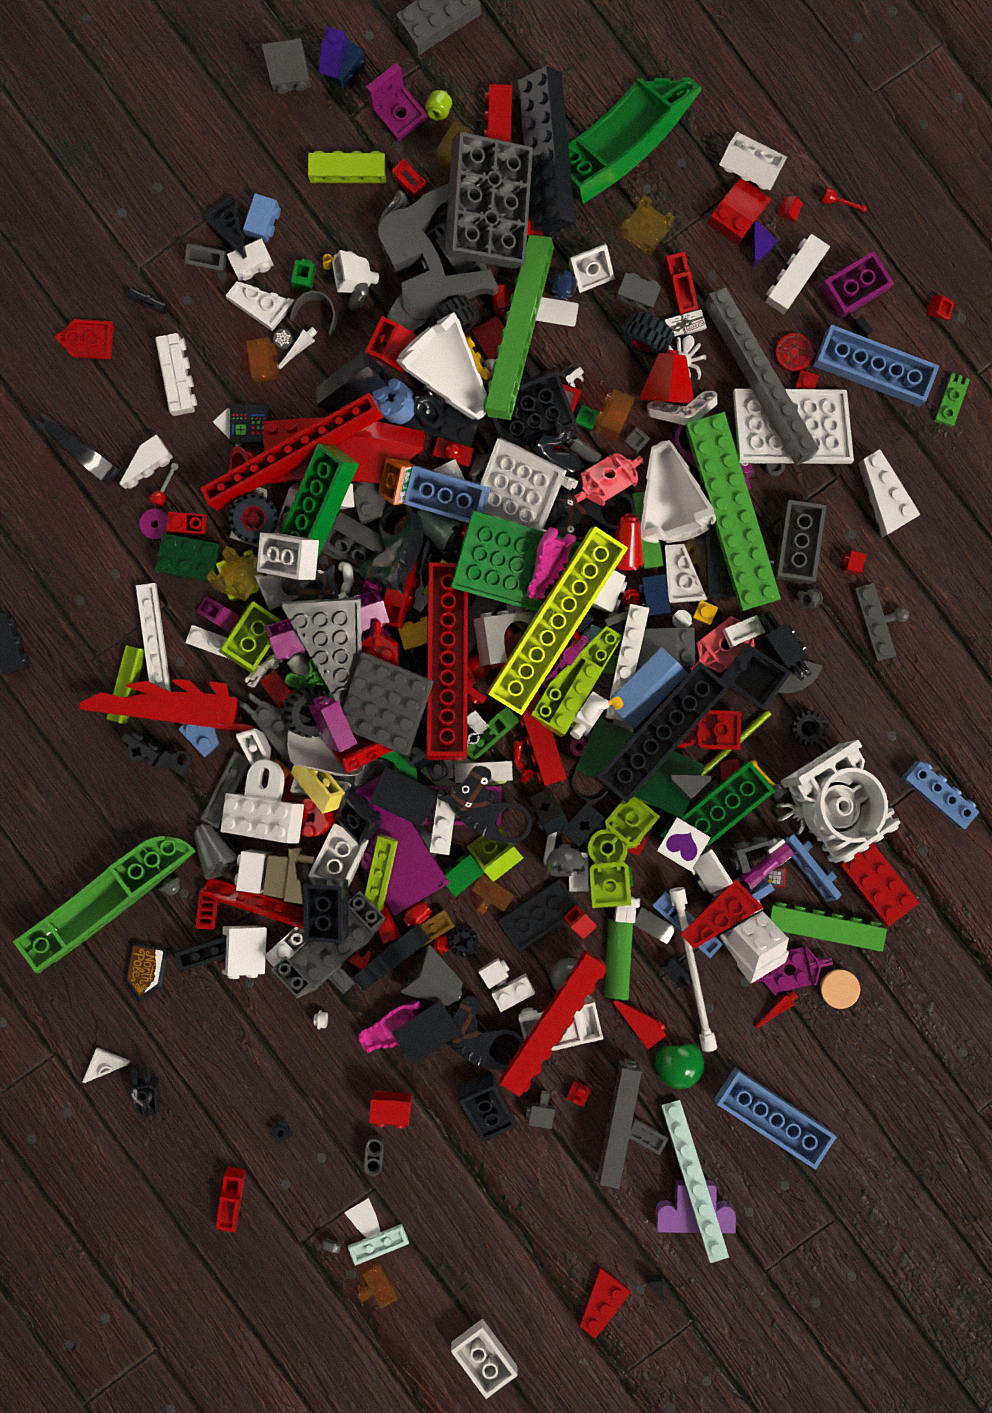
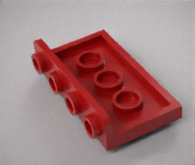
[329,732,393,773]

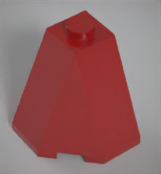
[640,350,694,403]

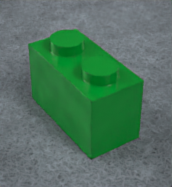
[443,853,485,897]

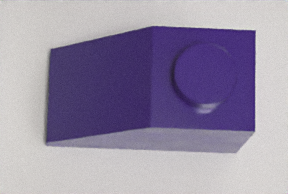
[319,27,347,79]

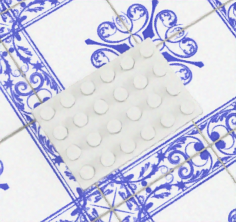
[733,389,854,464]

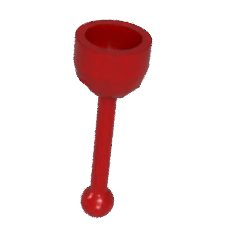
[821,187,867,213]

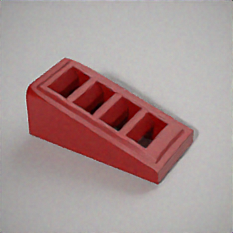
[196,888,219,930]

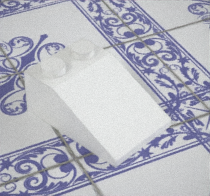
[308,823,369,887]

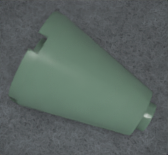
[416,509,463,556]

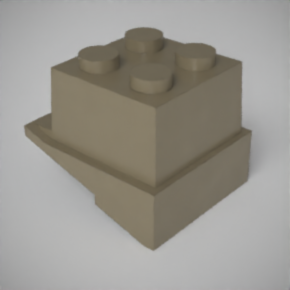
[262,847,315,904]

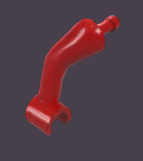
[513,737,534,783]

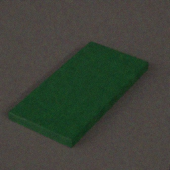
[575,717,705,819]

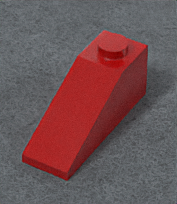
[612,999,666,1049]

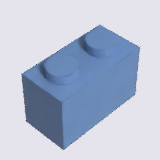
[243,193,281,243]

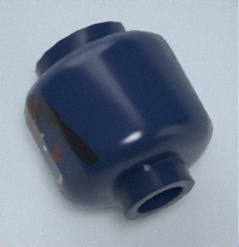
[550,270,578,300]

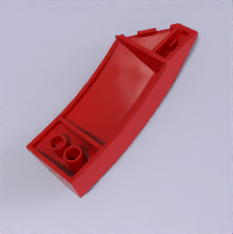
[263,418,425,484]

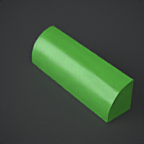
[604,919,633,1000]

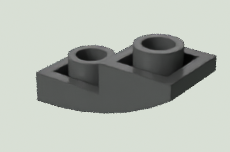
[633,907,676,944]

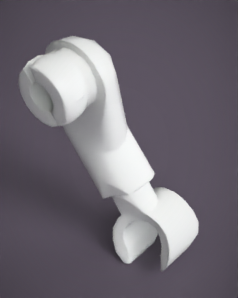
[338,561,354,599]

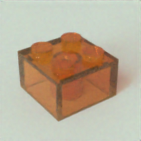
[594,389,635,442]

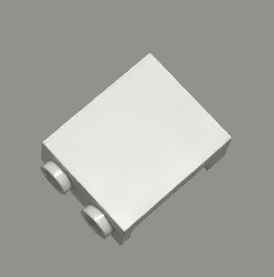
[222,925,267,979]

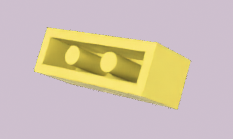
[291,765,345,814]

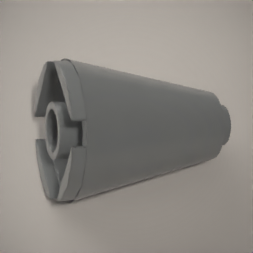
[193,824,238,880]

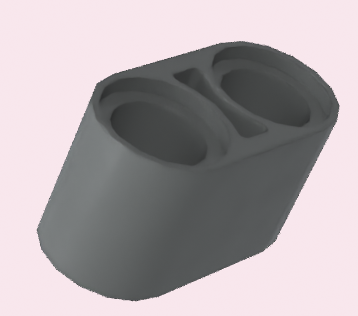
[364,1134,385,1176]

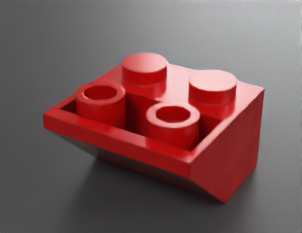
[365,316,417,373]

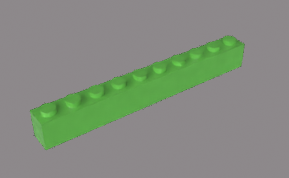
[483,235,554,420]

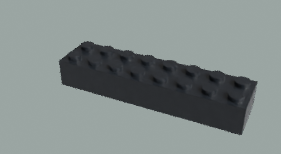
[518,66,576,235]
[595,662,730,805]

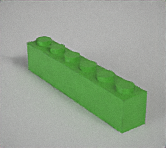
[767,902,887,952]

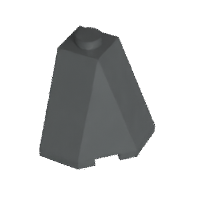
[400,946,463,1006]

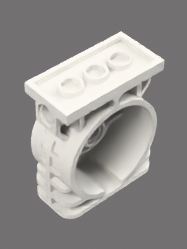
[781,740,900,863]

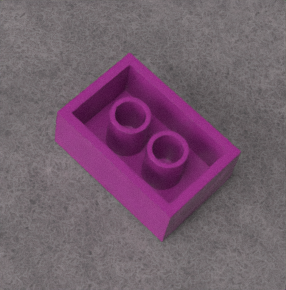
[820,251,894,319]

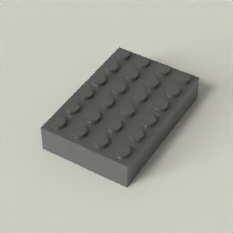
[445,132,533,269]

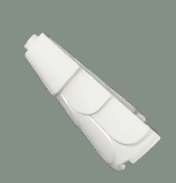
[396,312,487,420]
[641,440,716,543]

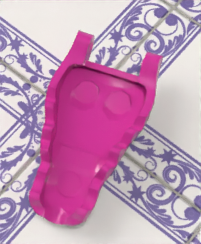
[527,527,576,600]
[358,1001,421,1053]

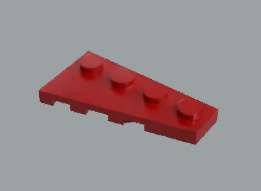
[680,879,764,949]

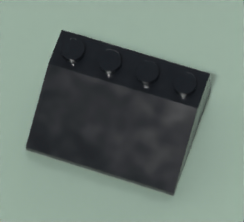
[487,367,577,447]

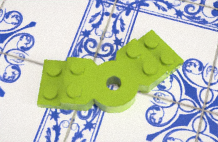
[588,797,660,908]

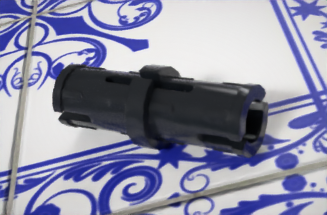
[128,287,168,315]

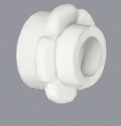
[314,1010,328,1030]

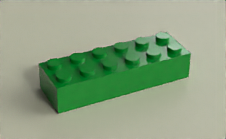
[280,443,359,560]
[658,761,775,849]

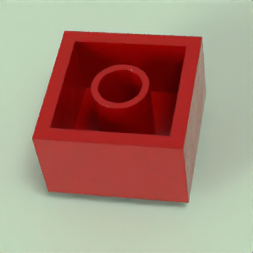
[369,1090,412,1128]

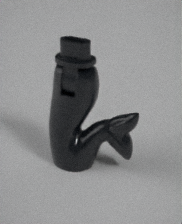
[529,421,587,481]

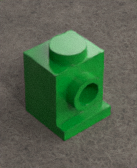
[291,259,316,291]

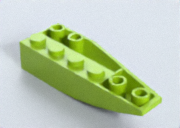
[531,626,623,737]

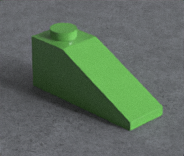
[467,707,519,761]

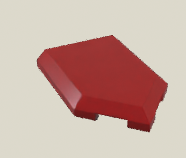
[54,319,113,360]

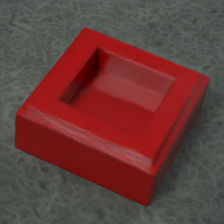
[719,759,739,780]

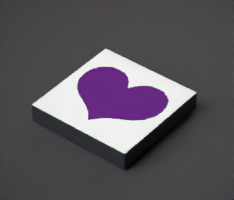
[656,817,711,871]

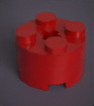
[299,798,337,837]

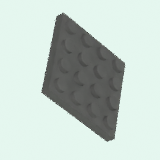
[343,652,434,755]

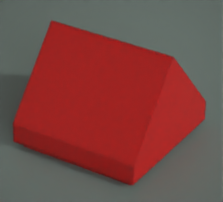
[778,196,802,222]

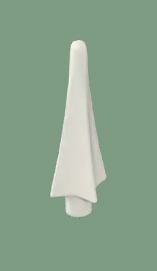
[278,327,317,369]

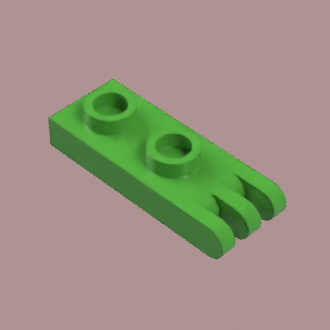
[934,372,970,427]

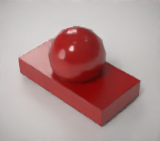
[432,437,474,468]

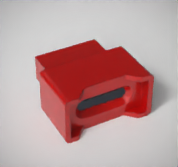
[392,159,427,200]

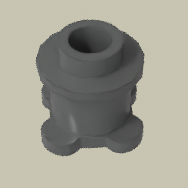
[797,588,823,610]

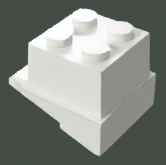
[720,911,789,984]

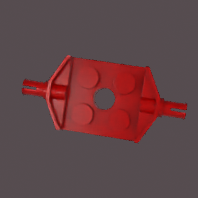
[361,622,399,666]

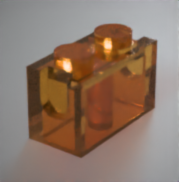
[246,337,279,383]

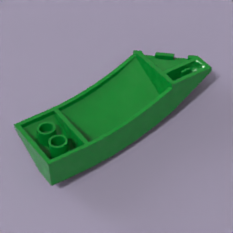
[568,77,701,204]

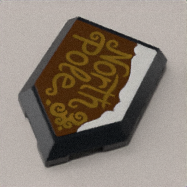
[124,942,169,1003]

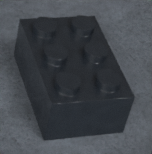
[303,877,349,943]

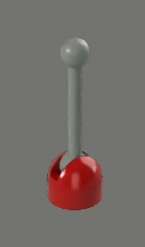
[149,463,178,507]

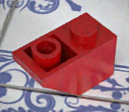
[166,512,207,536]

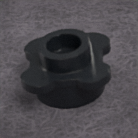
[269,1120,293,1144]

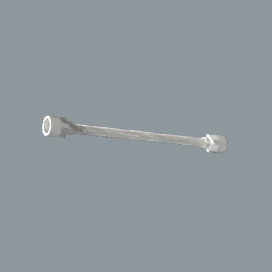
[669,887,717,1052]

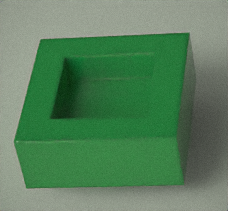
[576,405,600,431]

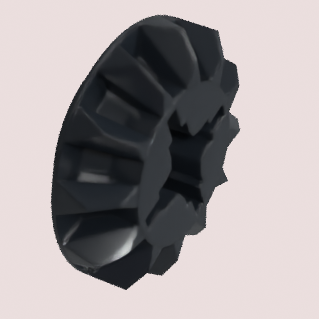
[448,925,478,957]

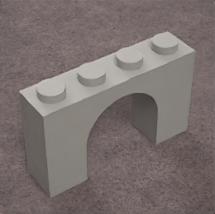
[473,609,537,666]

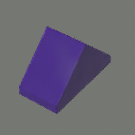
[751,222,778,266]

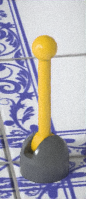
[751,760,788,800]

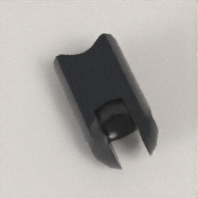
[660,955,692,988]

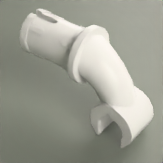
[245,654,283,687]

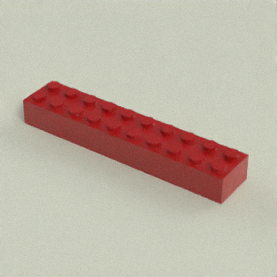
[426,562,468,760]

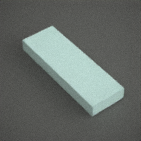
[348,1224,409,1266]

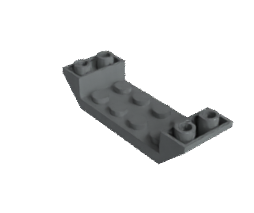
[271,891,386,998]

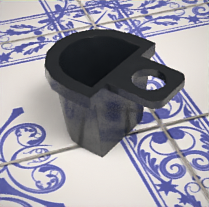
[405,734,448,782]

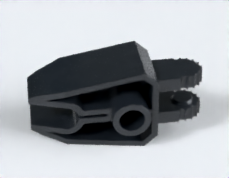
[129,1066,160,1120]

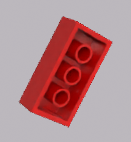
[836,842,919,926]

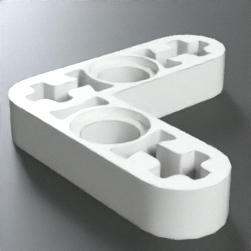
[647,391,718,425]

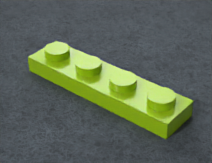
[365,834,398,912]

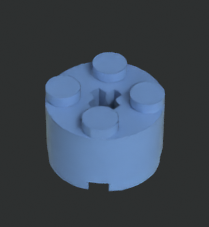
[372,378,416,424]

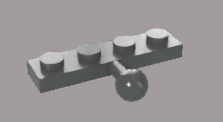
[854,583,909,662]

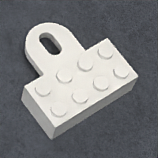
[220,760,304,843]

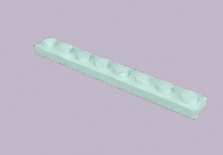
[661,1100,729,1263]

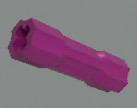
[739,843,793,891]

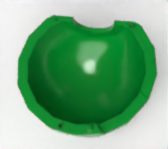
[655,1043,704,1089]

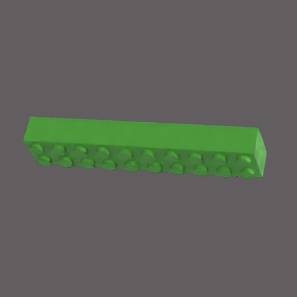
[685,412,781,612]

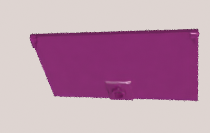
[336,774,449,915]

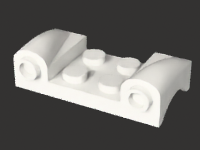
[518,995,603,1051]

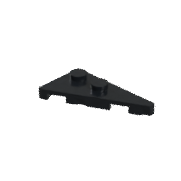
[203,194,247,259]

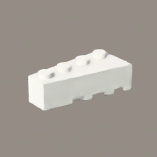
[858,449,920,537]

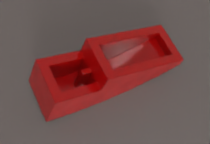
[664,251,698,314]
[216,1166,246,1233]

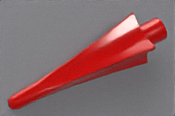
[755,991,798,1029]

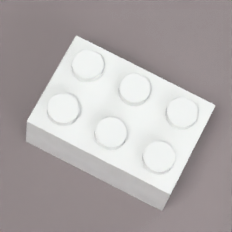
[257,532,319,580]
[451,1319,518,1399]

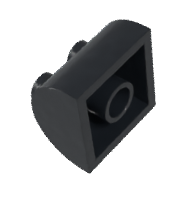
[334,792,383,846]

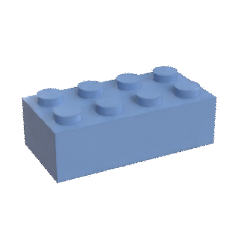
[403,466,491,523]

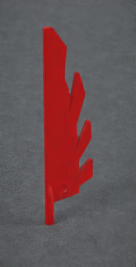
[79,679,254,732]

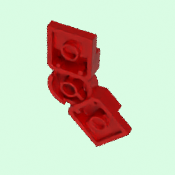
[645,690,741,750]

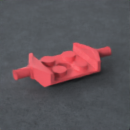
[572,453,644,506]
[689,616,755,674]

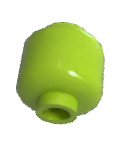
[425,90,452,121]

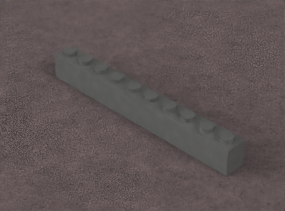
[704,287,819,466]

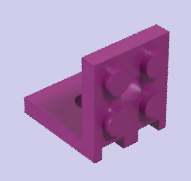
[366,63,428,142]

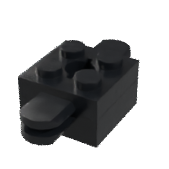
[758,611,811,681]

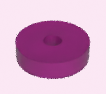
[139,509,169,540]

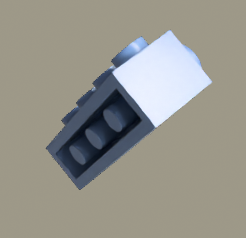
[901,761,979,830]

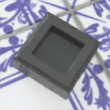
[623,426,650,454]

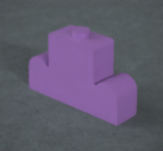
[655,1180,736,1233]

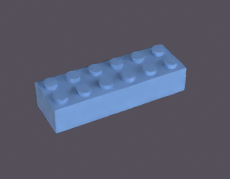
[813,325,939,407]
[714,1067,837,1170]

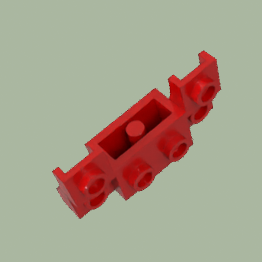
[383,553,422,629]

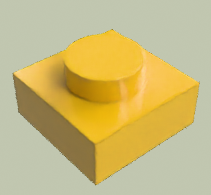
[693,601,718,625]

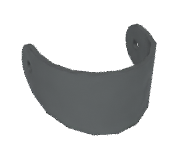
[290,291,337,336]

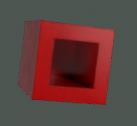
[562,904,597,939]

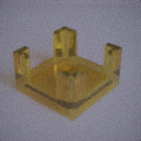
[620,195,675,256]
[206,546,263,601]

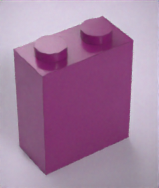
[308,696,357,752]

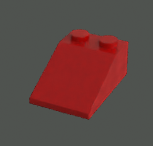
[708,178,772,246]

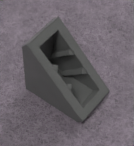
[669,775,711,801]

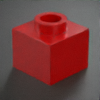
[842,551,867,575]

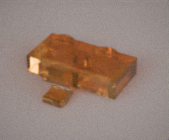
[472,874,514,915]
[358,1262,398,1309]

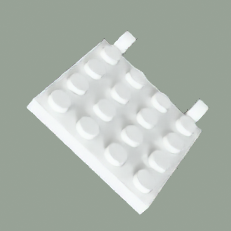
[480,438,578,532]

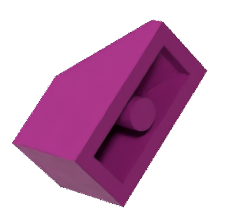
[196,596,241,632]

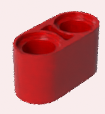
[259,669,292,708]

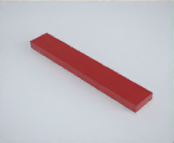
[202,878,304,929]

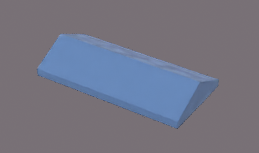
[608,647,688,729]

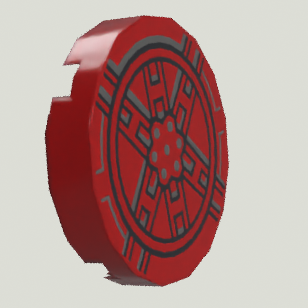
[775,333,813,372]

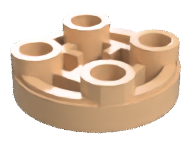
[820,969,860,1009]

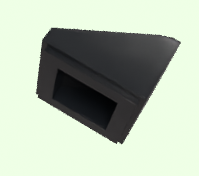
[646,1275,665,1301]

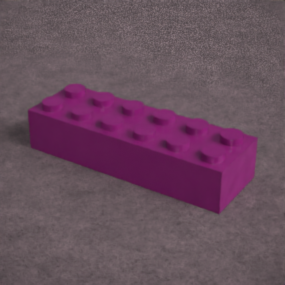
[264,590,389,660]

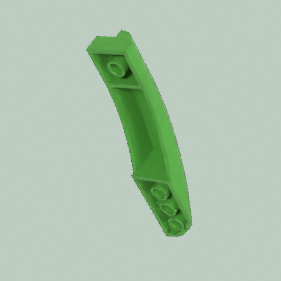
[13,836,196,974]

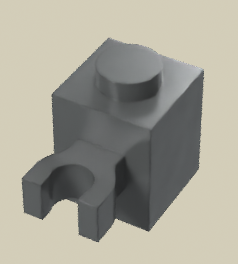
[525,1090,555,1129]

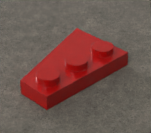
[580,1266,631,1338]

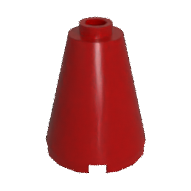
[613,514,644,570]

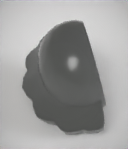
[158,876,180,895]

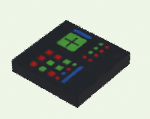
[230,405,269,444]

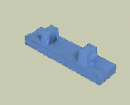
[783,834,841,902]
[652,891,723,958]

